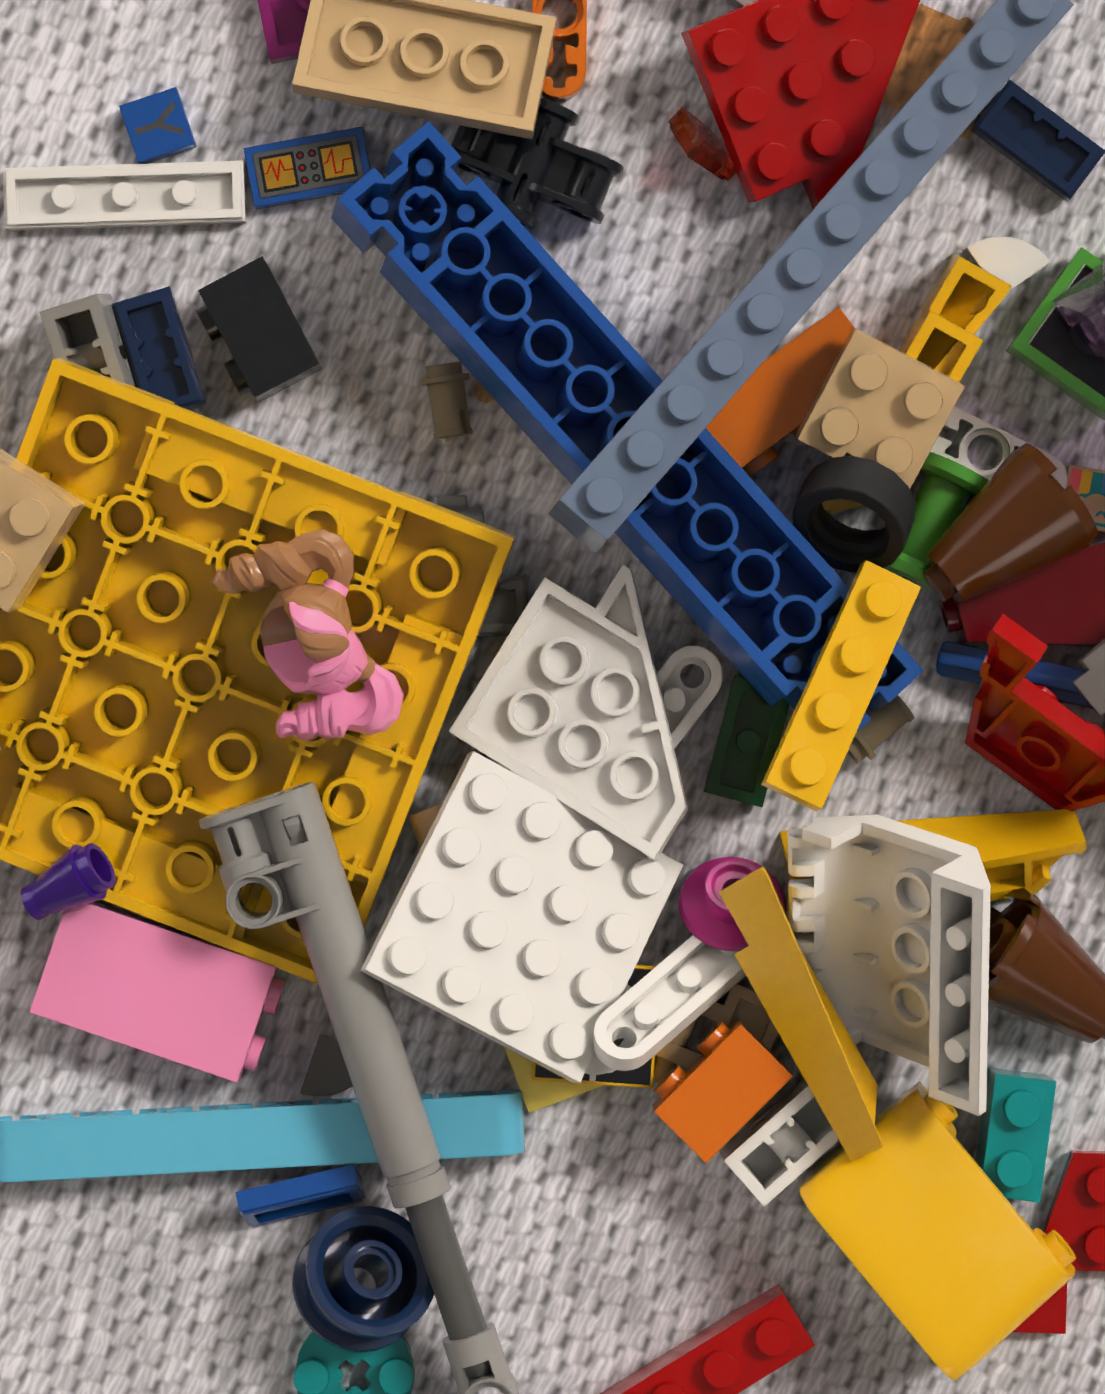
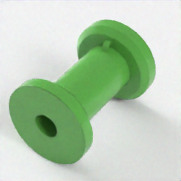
[884,452,988,593]

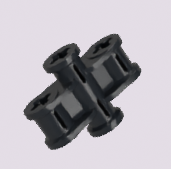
[451,98,624,229]

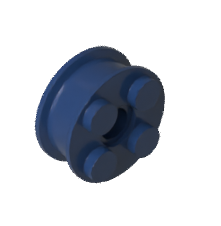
[292,1206,434,1352]

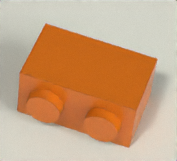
[652,1019,793,1163]

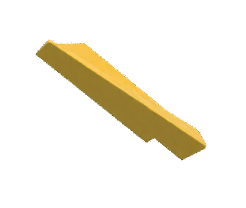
[822,253,1012,515]

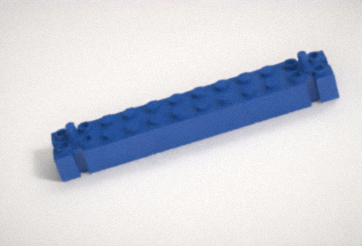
[331,121,924,733]

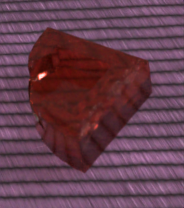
[668,107,736,181]

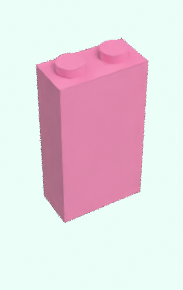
[30,901,286,1083]

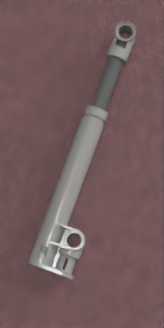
[198,781,519,1394]

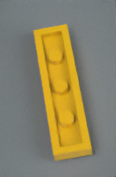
[761,560,921,812]

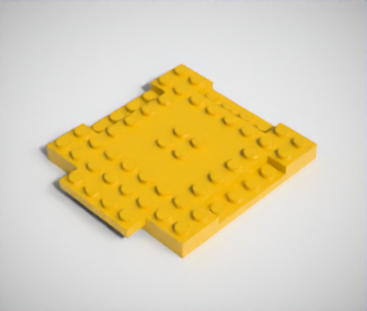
[0,358,516,984]

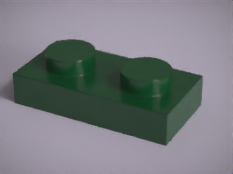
[703,675,790,807]

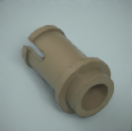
[421,362,473,439]
[847,695,915,763]

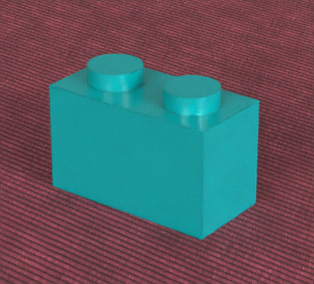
[975,1067,1056,1203]

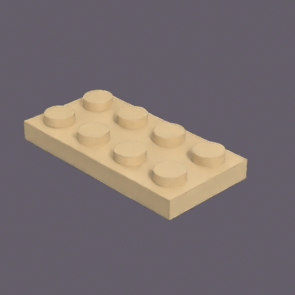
[292,0,557,139]

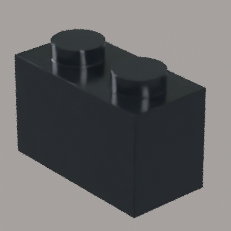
[196,256,323,403]

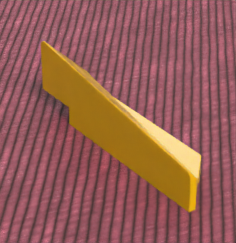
[780,809,1087,902]
[719,866,884,1162]

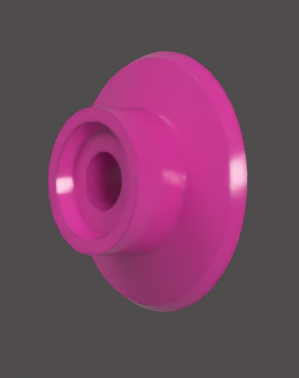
[678,857,787,952]

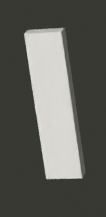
[3,161,247,231]

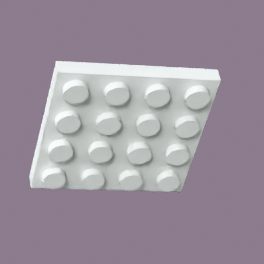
[360,751,683,1083]

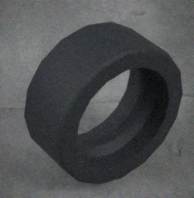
[792,456,916,573]

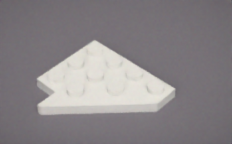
[449,565,688,860]

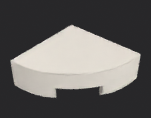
[965,237,1051,292]

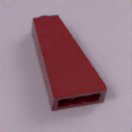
[939,542,1105,647]

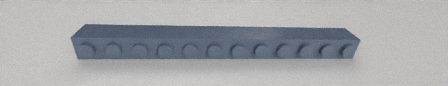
[548,0,1074,554]

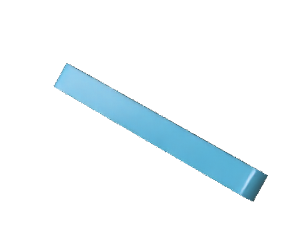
[0,1089,525,1182]

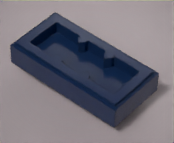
[971,79,1105,202]
[112,286,207,409]

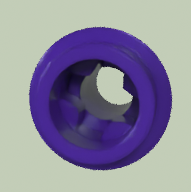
[20,843,116,920]

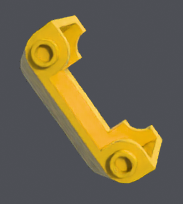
[799,1081,1076,1381]

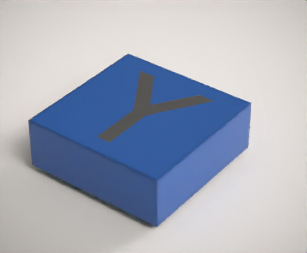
[119,87,197,164]

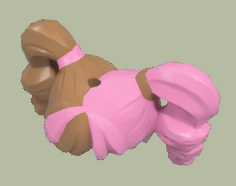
[212,529,404,741]

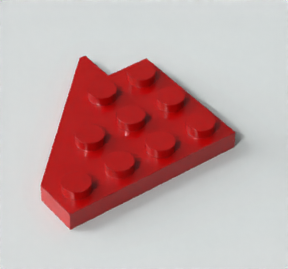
[681,0,920,209]

